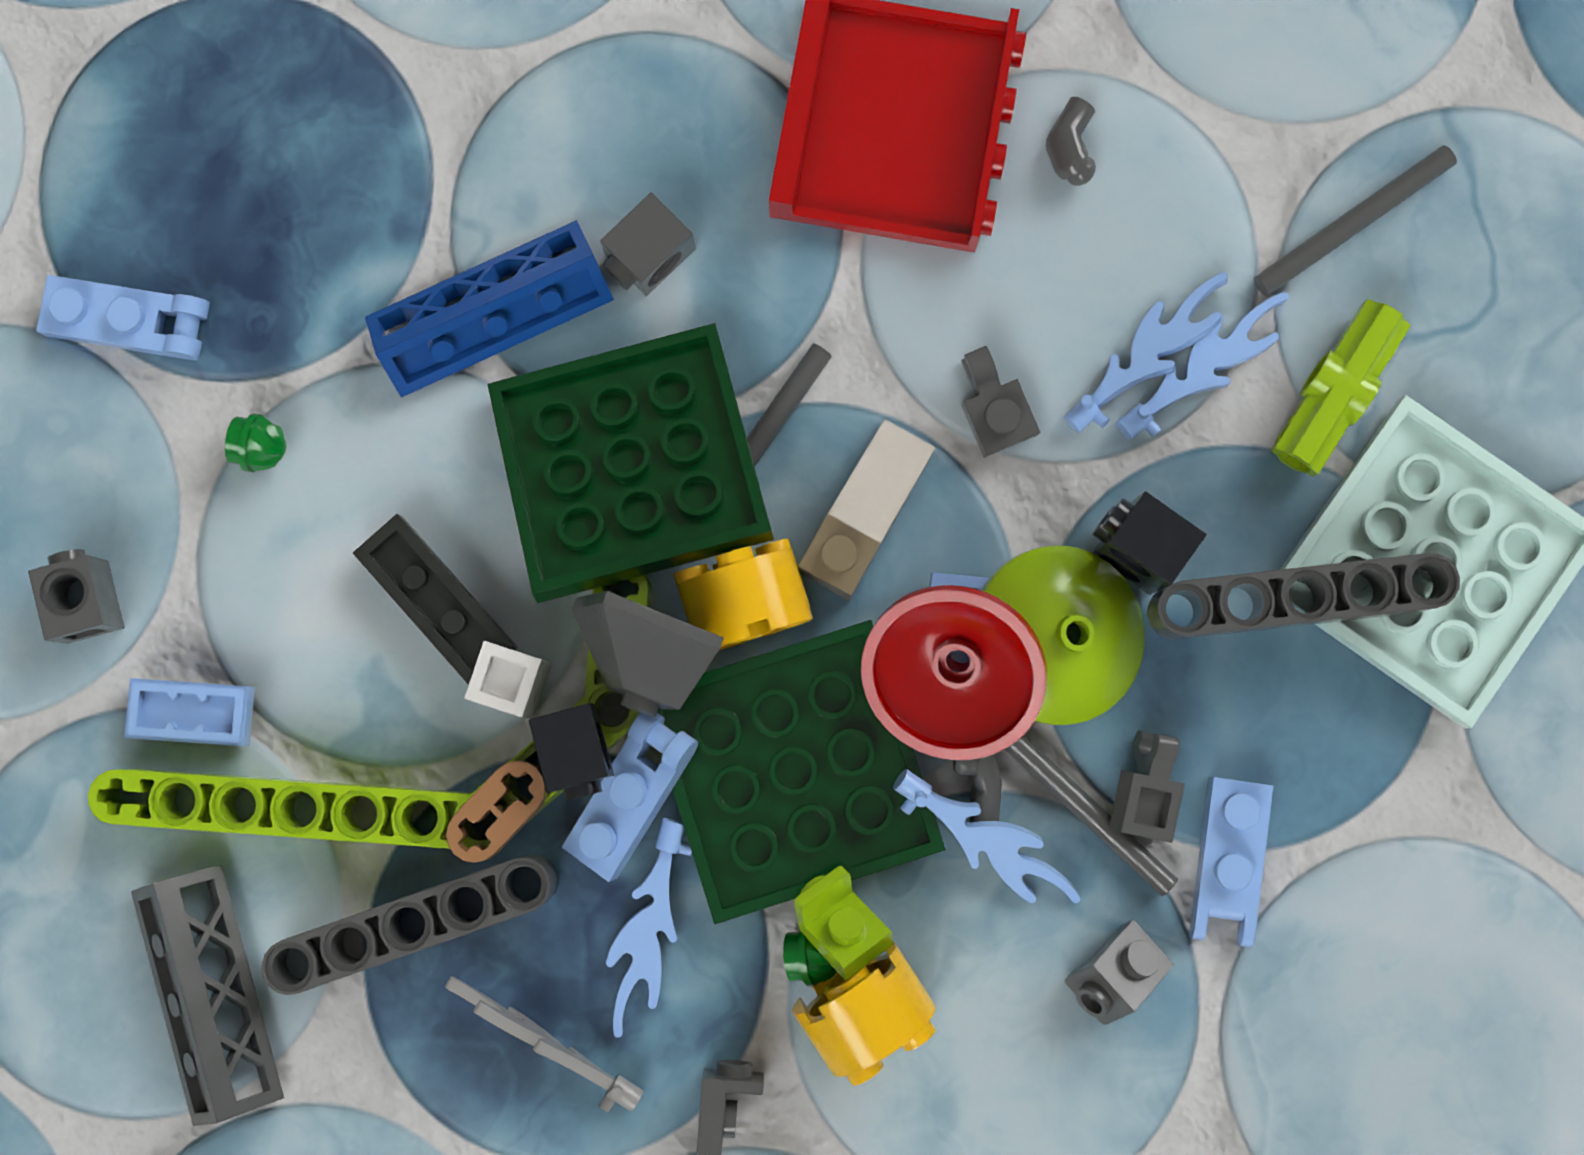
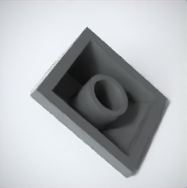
[572,591,723,717]

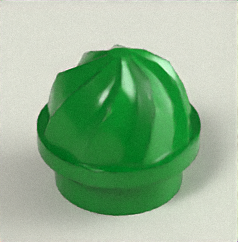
[225,413,287,473]
[783,931,837,987]

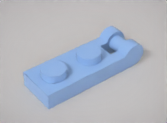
[36,275,210,360]
[562,713,698,882]

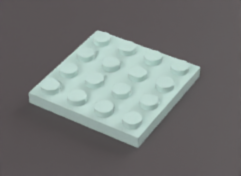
[1280,395,1584,728]

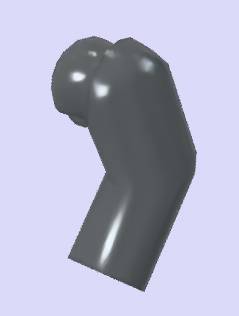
[1046,96,1096,186]
[953,755,1002,822]

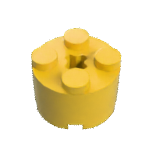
[673,538,813,651]
[792,942,936,1086]

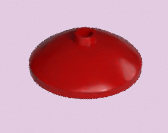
[861,585,1047,760]

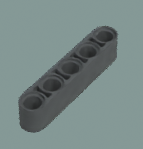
[1147,553,1460,640]
[261,854,558,995]

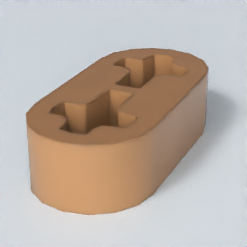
[446,760,548,863]

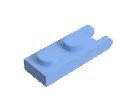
[1190,777,1274,948]

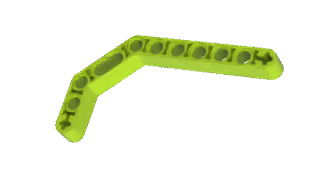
[88,575,653,849]

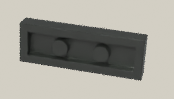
[353,513,518,685]

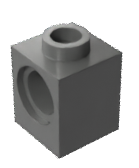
[600,192,696,296]
[28,549,125,644]

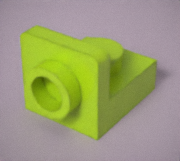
[794,866,894,981]

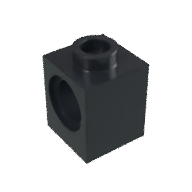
[528,703,615,801]

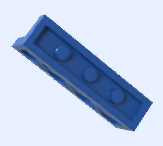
[365,220,614,398]

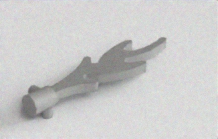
[444,976,644,1112]

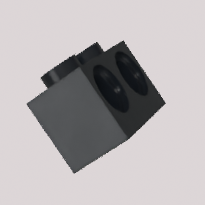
[1092,491,1207,595]

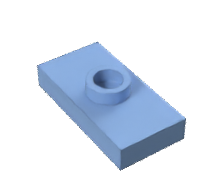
[124,678,255,746]

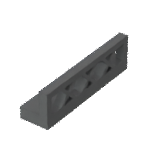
[131,864,284,1126]

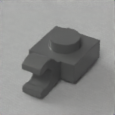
[961,346,1041,458]
[1109,730,1185,843]

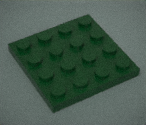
[487,323,774,604]
[657,620,946,925]

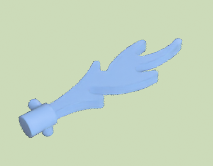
[1063,272,1228,433]
[1116,292,1289,440]
[893,769,1080,903]
[606,818,692,1038]

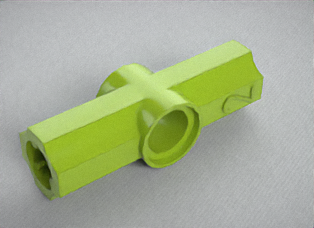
[1270,299,1411,477]

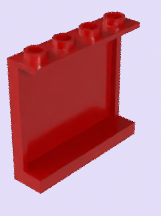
[769,0,1027,253]

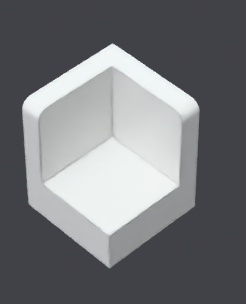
[464,641,551,719]

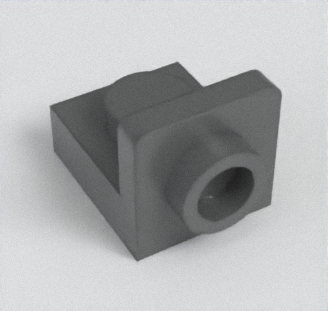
[696,1060,764,1155]

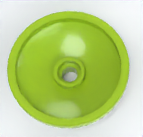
[982,545,1145,725]

